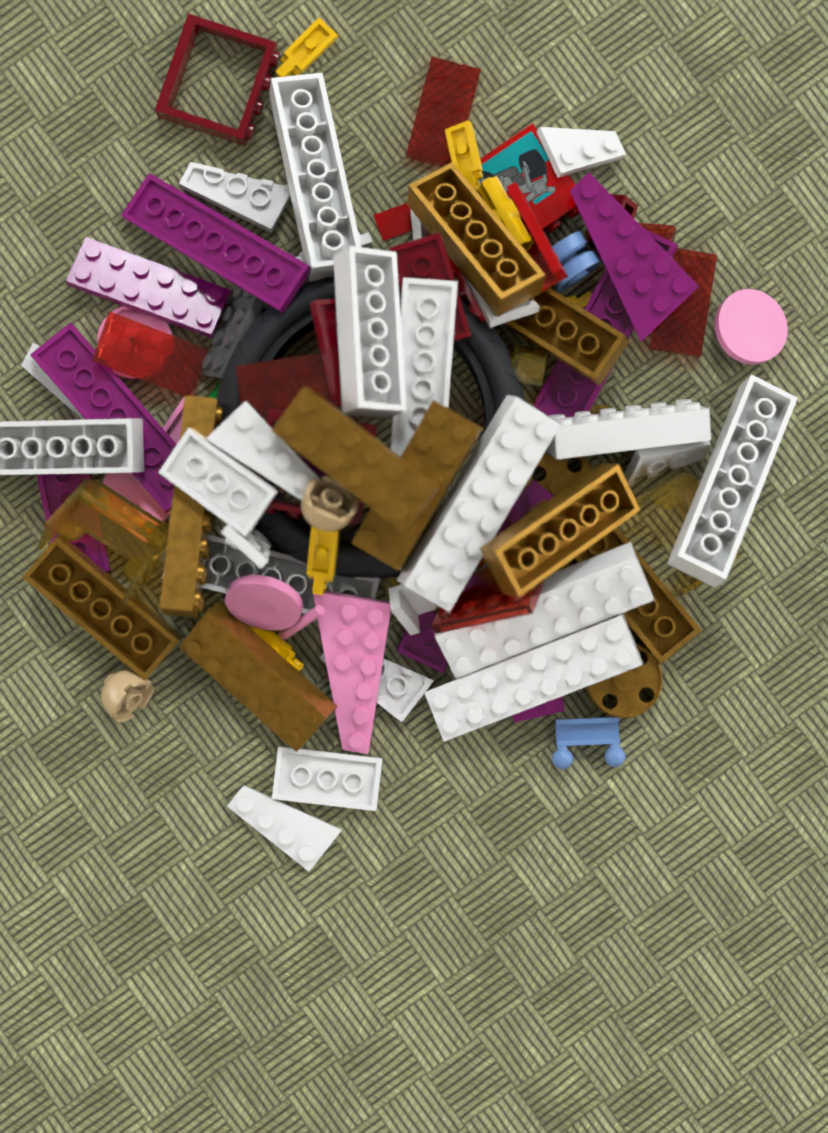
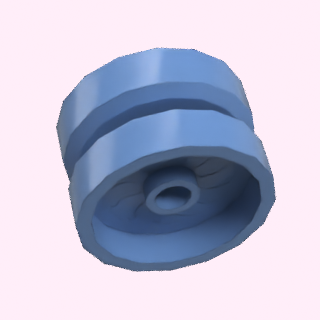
[550,231,602,293]

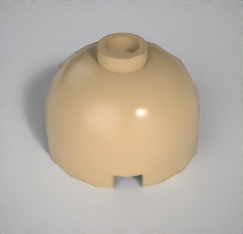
[301,476,358,532]
[101,669,154,722]

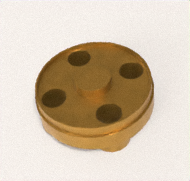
[522,453,593,496]
[586,643,662,718]

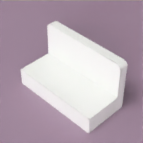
[389,584,437,635]

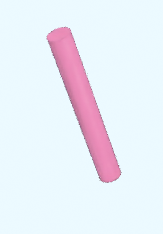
[276,605,325,641]

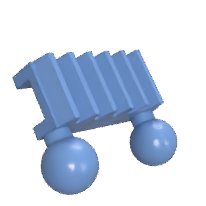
[552,717,626,769]

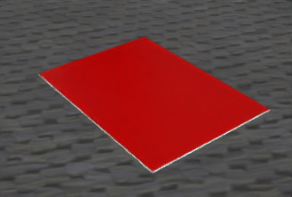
[373,203,412,241]

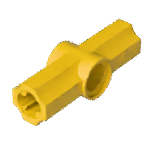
[478,176,535,251]

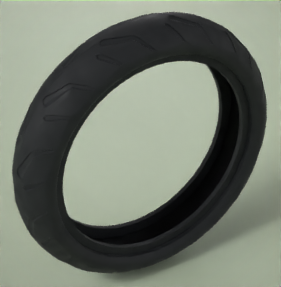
[217,276,525,579]

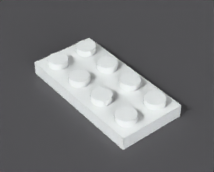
[159,428,278,536]
[272,746,383,811]

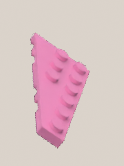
[312,590,391,754]

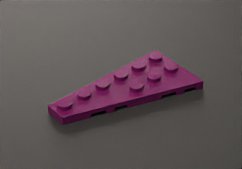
[570,172,699,343]

